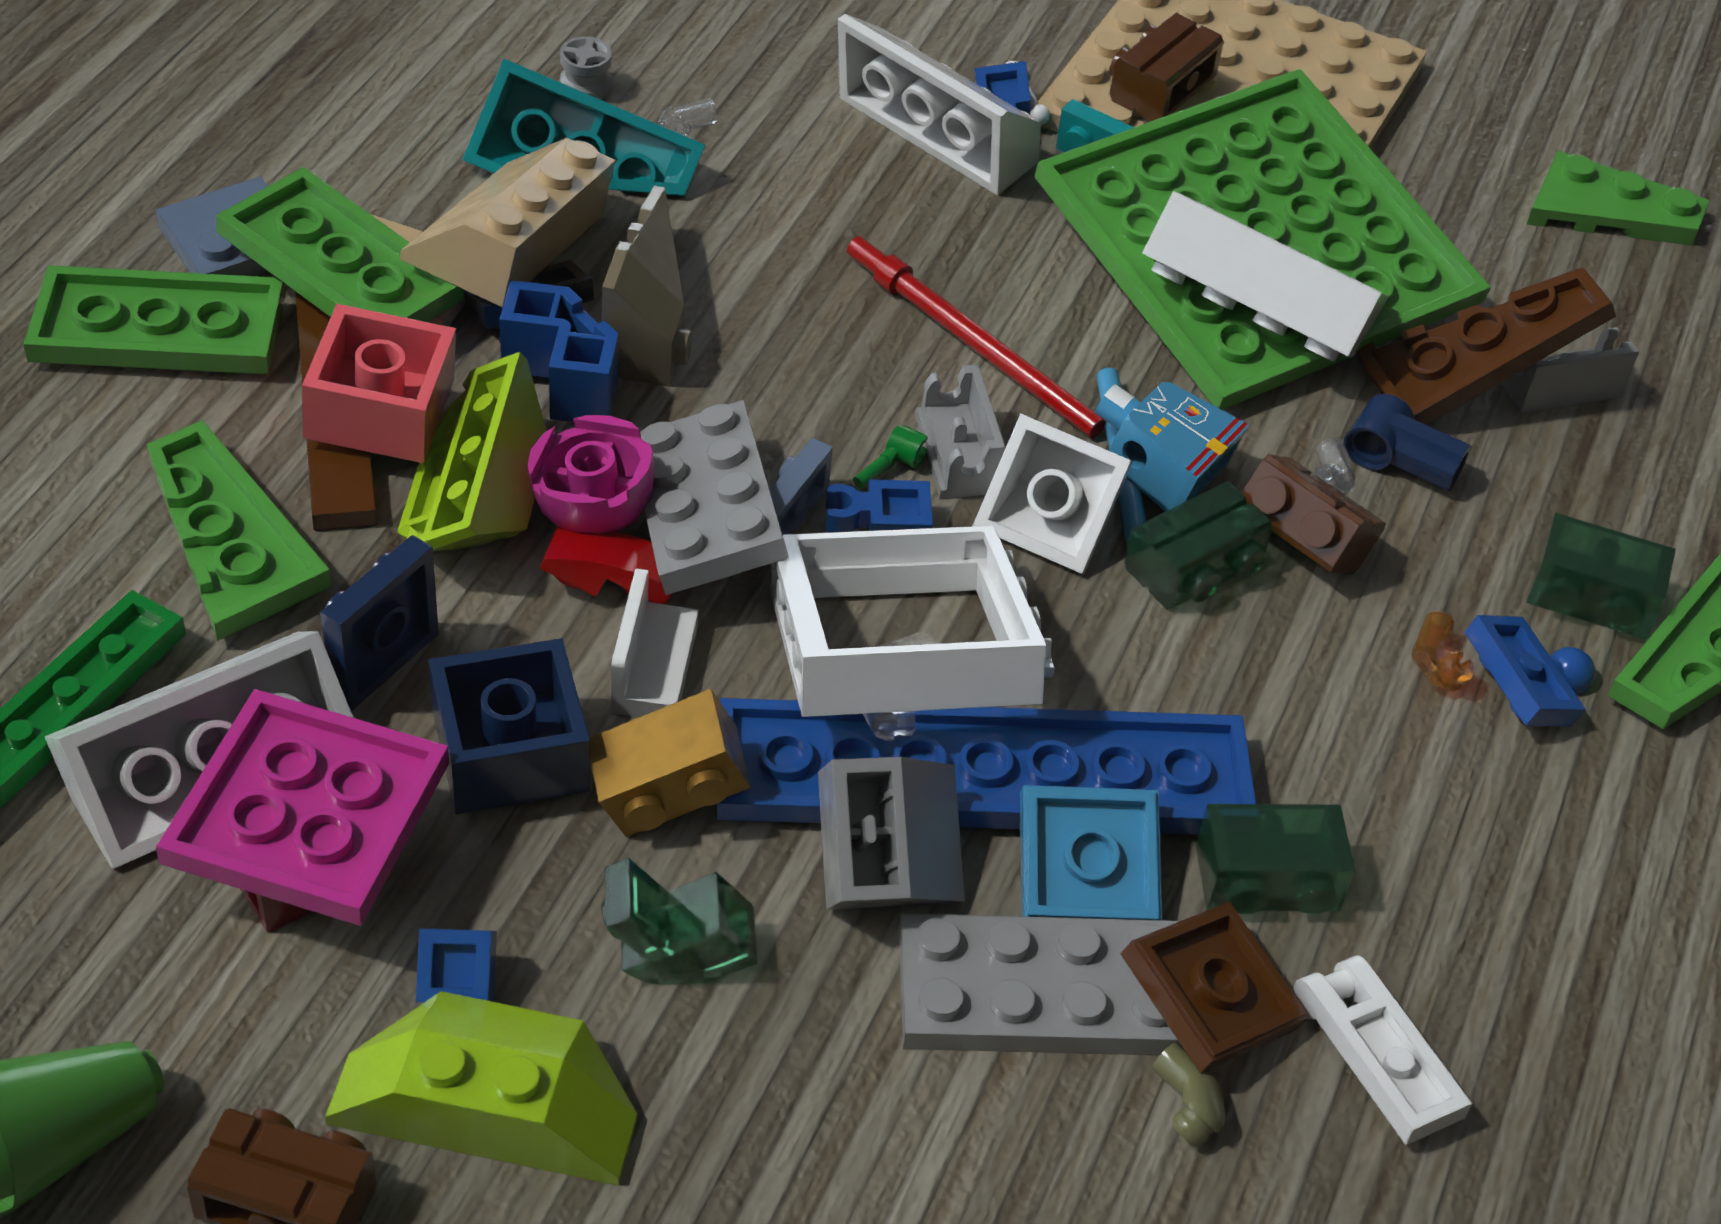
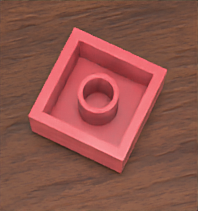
[302,304,456,463]

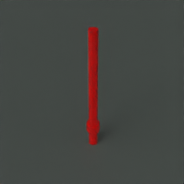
[847,236,1106,439]

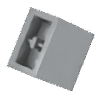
[818,757,965,910]

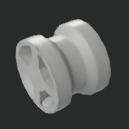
[560,37,612,100]

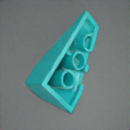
[462,58,706,196]

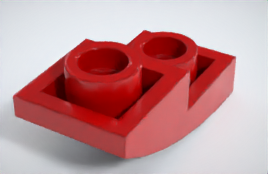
[539,527,671,604]

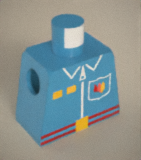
[1095,382,1249,520]

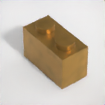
[589,688,751,837]

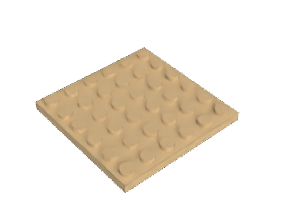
[1035,0,1427,149]

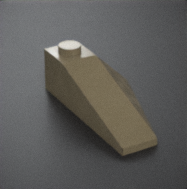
[602,186,692,387]

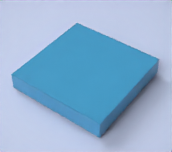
[1020,785,1162,921]

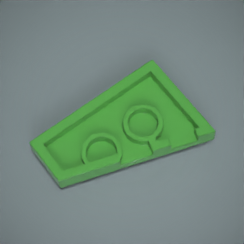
[1526,151,1709,246]

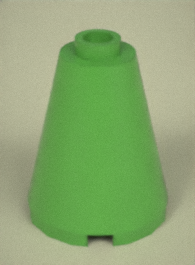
[0,1041,164,1218]

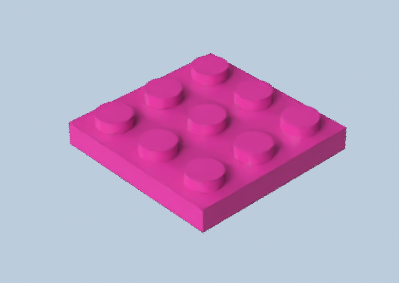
[156,689,449,926]

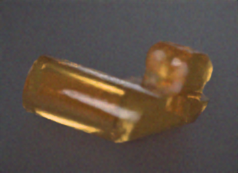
[1411,611,1474,692]

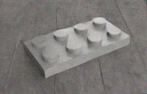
[640,400,789,595]
[899,913,1183,1055]

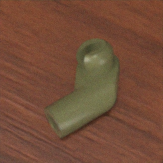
[1152,1043,1226,1146]

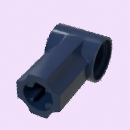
[1343,394,1472,491]

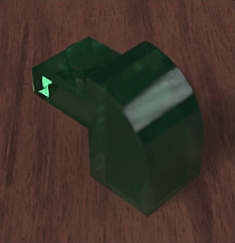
[601,858,758,985]

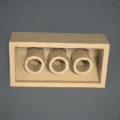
[400,138,616,307]

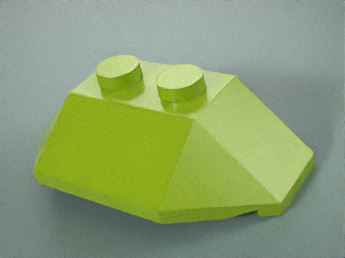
[397,352,547,551]
[325,991,637,1186]

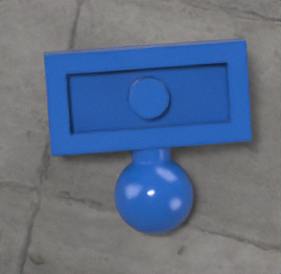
[1464,615,1596,727]

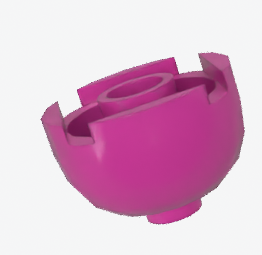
[527,415,655,534]

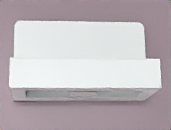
[611,568,699,717]

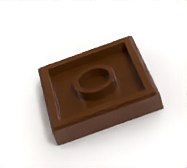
[1120,901,1310,1073]

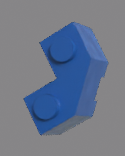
[499,280,618,422]

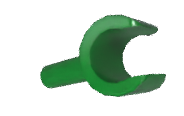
[853,425,928,489]

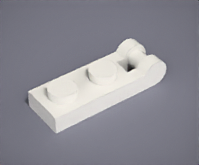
[1294,955,1472,1145]

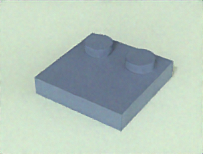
[155,176,269,276]

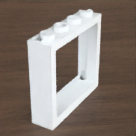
[770,526,1055,717]

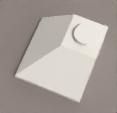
[973,414,1133,574]

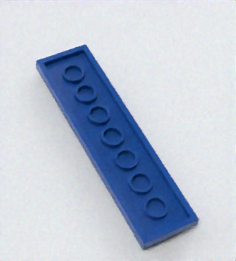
[717,698,1259,836]

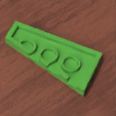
[147,420,332,641]
[1607,553,1721,729]

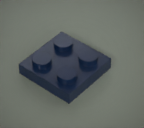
[320,535,439,712]

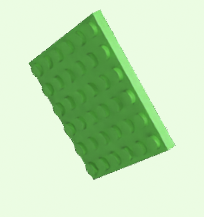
[1034,68,1491,410]

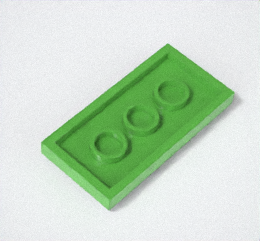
[216,167,464,322]
[23,265,286,374]

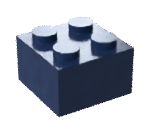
[428,638,590,815]

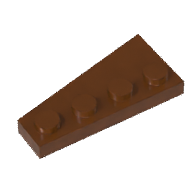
[1356,267,1616,425]

